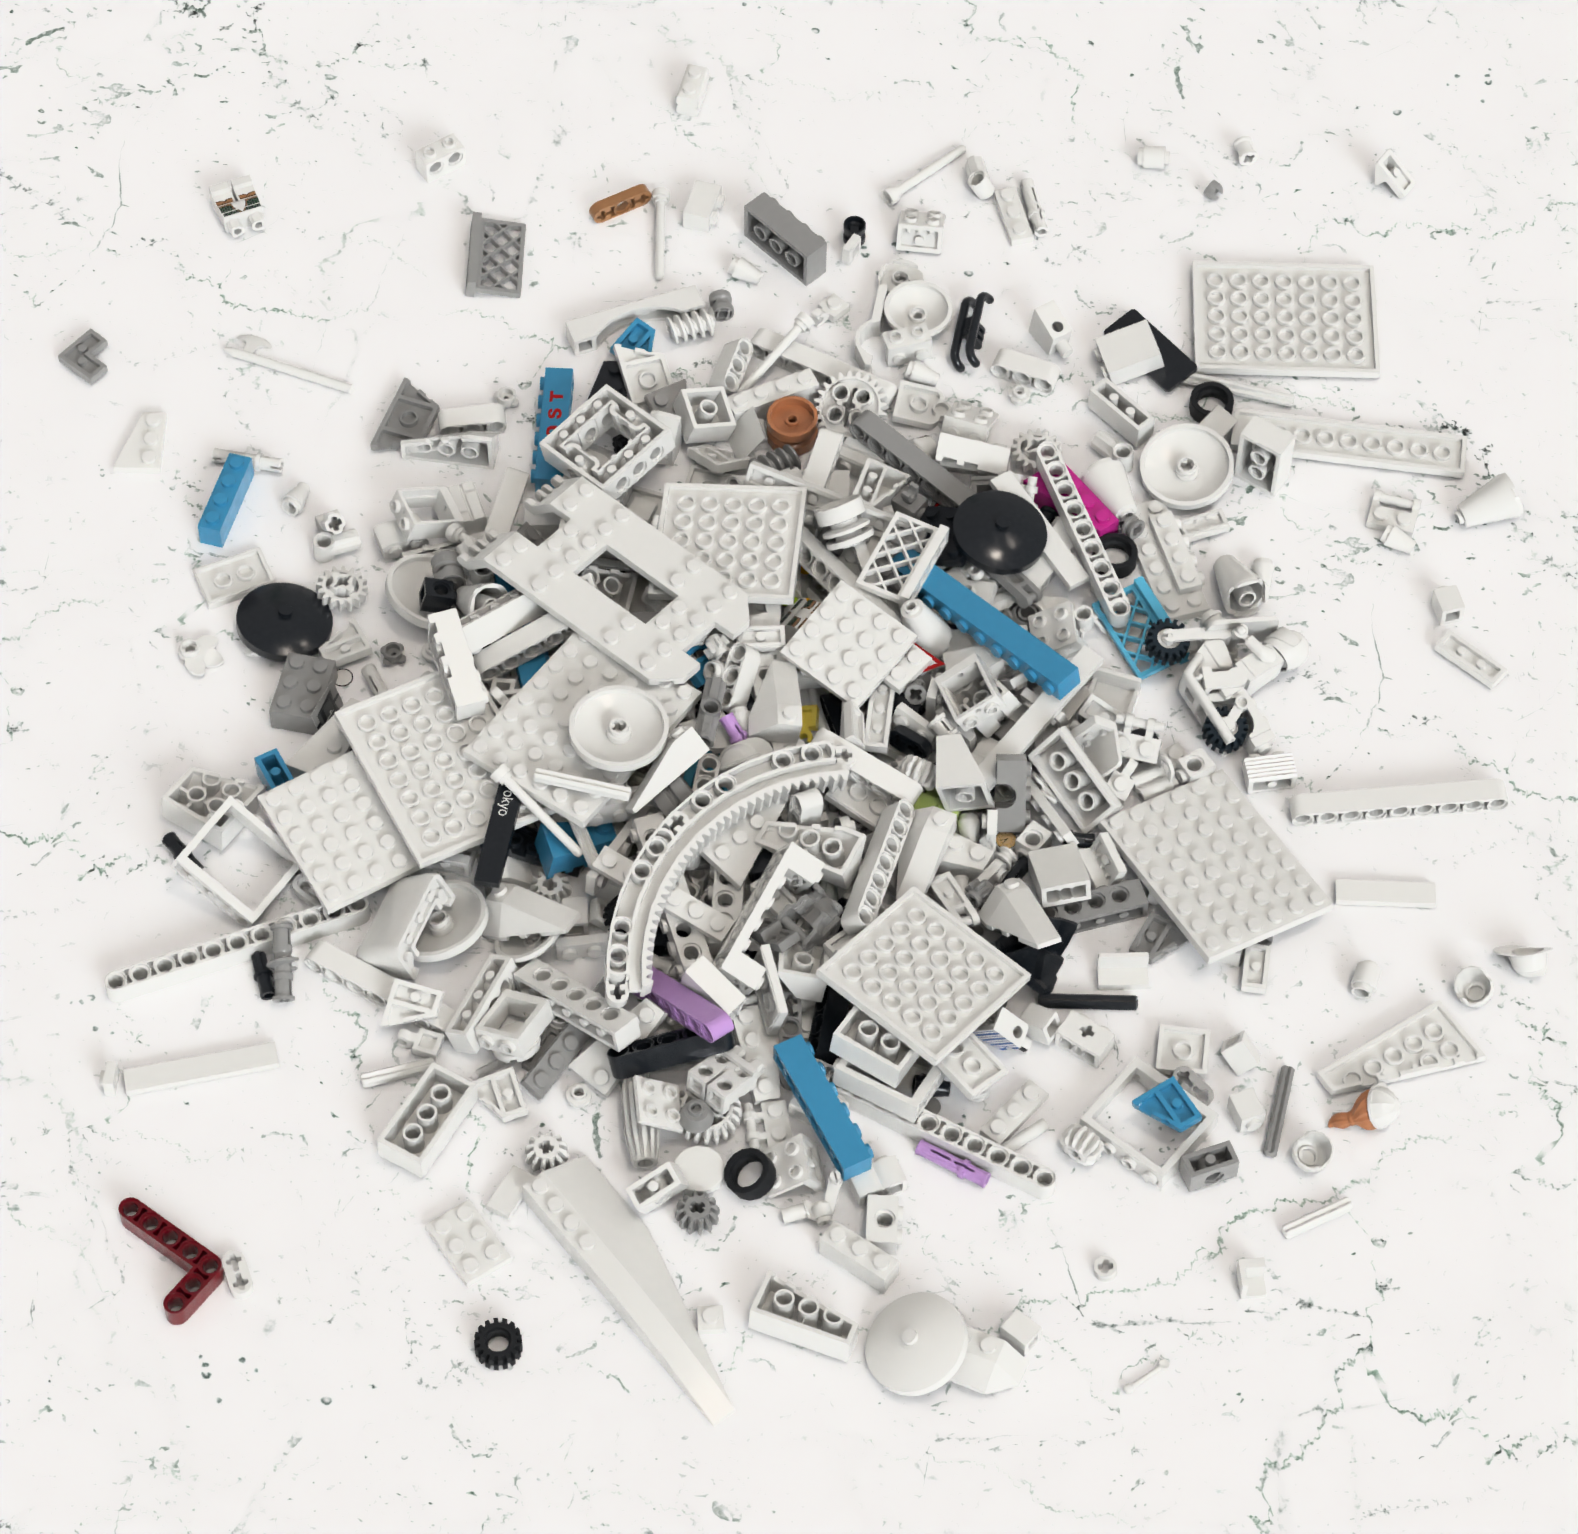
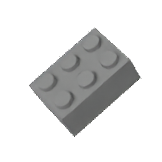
[269,652,338,735]

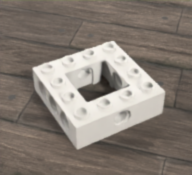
[539,384,676,500]

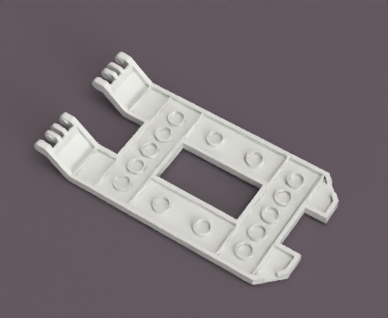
[457,474,750,685]

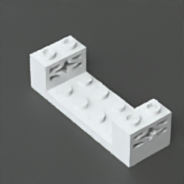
[712,842,825,995]

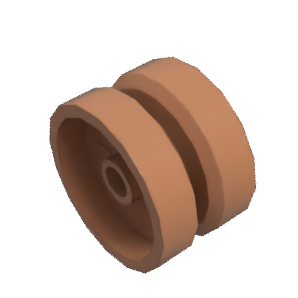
[767,396,818,456]

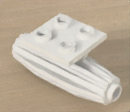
[621,1072,683,1170]

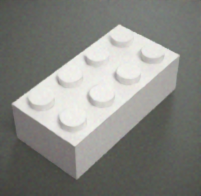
[377,1062,478,1178]

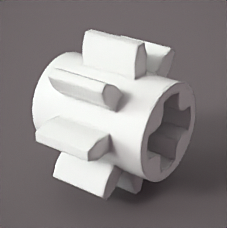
[703,633,734,663]

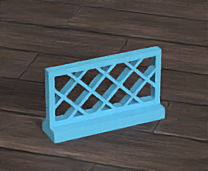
[1092,576,1190,680]

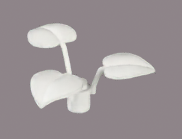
[1036,596,1147,686]

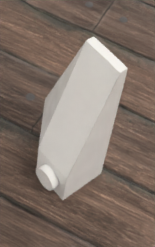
[400,431,499,470]
[748,660,802,744]
[754,821,866,890]

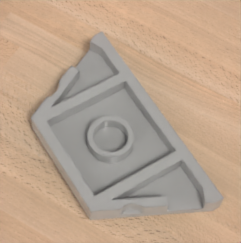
[370,377,440,451]

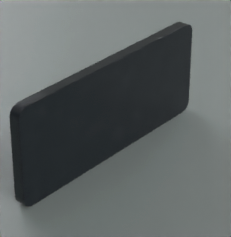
[1104,309,1197,392]

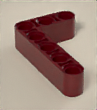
[118,1197,224,1325]

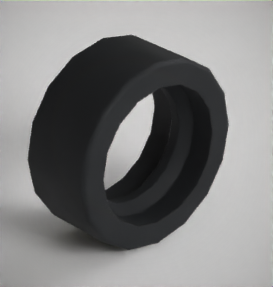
[1189,381,1234,423]
[1092,533,1138,579]
[724,1148,776,1201]

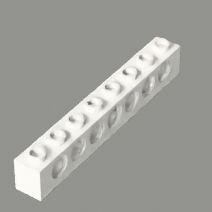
[629,812,713,980]

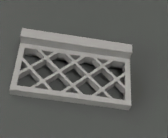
[465,212,526,298]

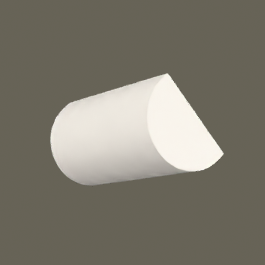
[1028,726,1123,834]

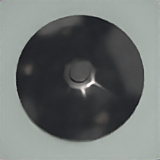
[951,490,1047,575]
[236,583,333,662]

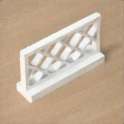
[855,511,949,610]

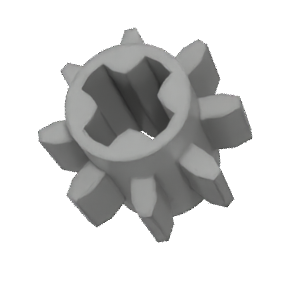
[965,878,994,909]

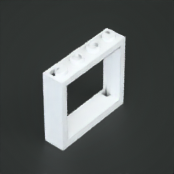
[170,795,299,929]
[1079,1056,1219,1190]
[831,1058,946,1123]

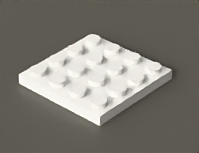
[780,580,918,709]

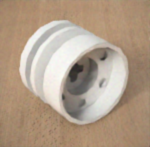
[814,494,874,551]

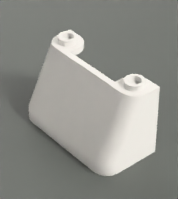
[356,873,456,981]

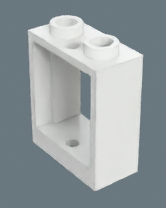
[389,486,464,540]
[934,653,1006,732]
[475,989,554,1058]

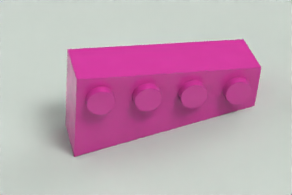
[1023,464,1119,538]

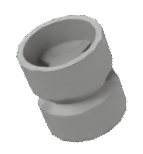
[431,550,466,591]
[653,775,693,817]

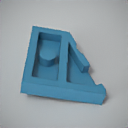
[610,318,655,355]
[1132,1076,1202,1133]

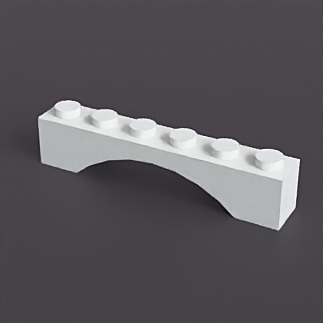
[565,285,705,356]

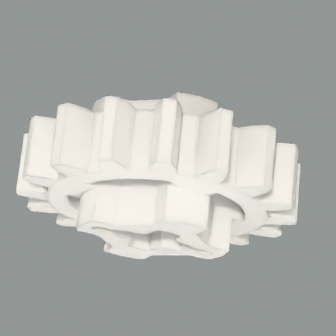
[1011,428,1062,475]
[316,565,368,612]

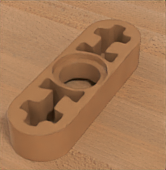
[589,184,652,223]

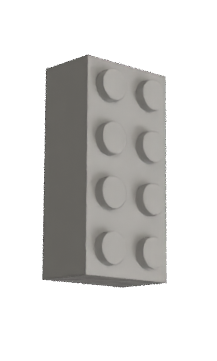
[744,192,827,286]

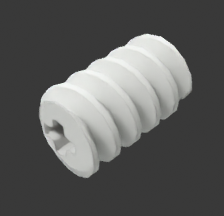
[666,306,716,344]

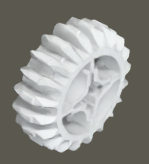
[679,1089,742,1146]

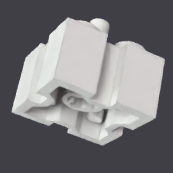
[954,674,1022,739]

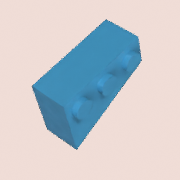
[534,822,617,879]

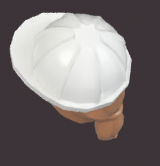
[1328,1082,1401,1130]

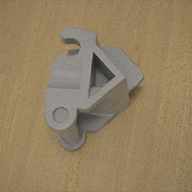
[776,883,844,951]

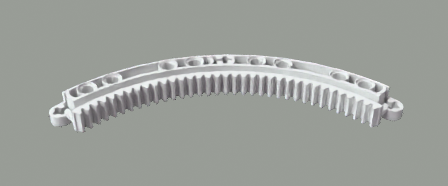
[604,740,856,1008]

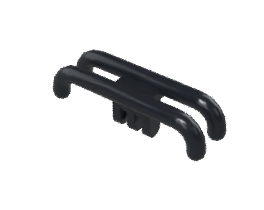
[950,292,994,373]

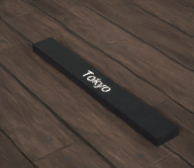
[474,783,521,888]

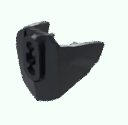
[995,916,1078,995]

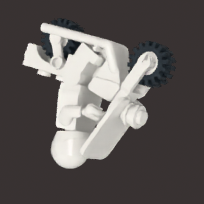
[1144,609,1309,757]

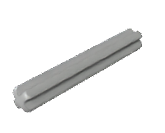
[1263,1065,1295,1158]

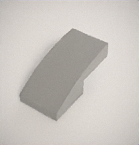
[750,918,801,953]

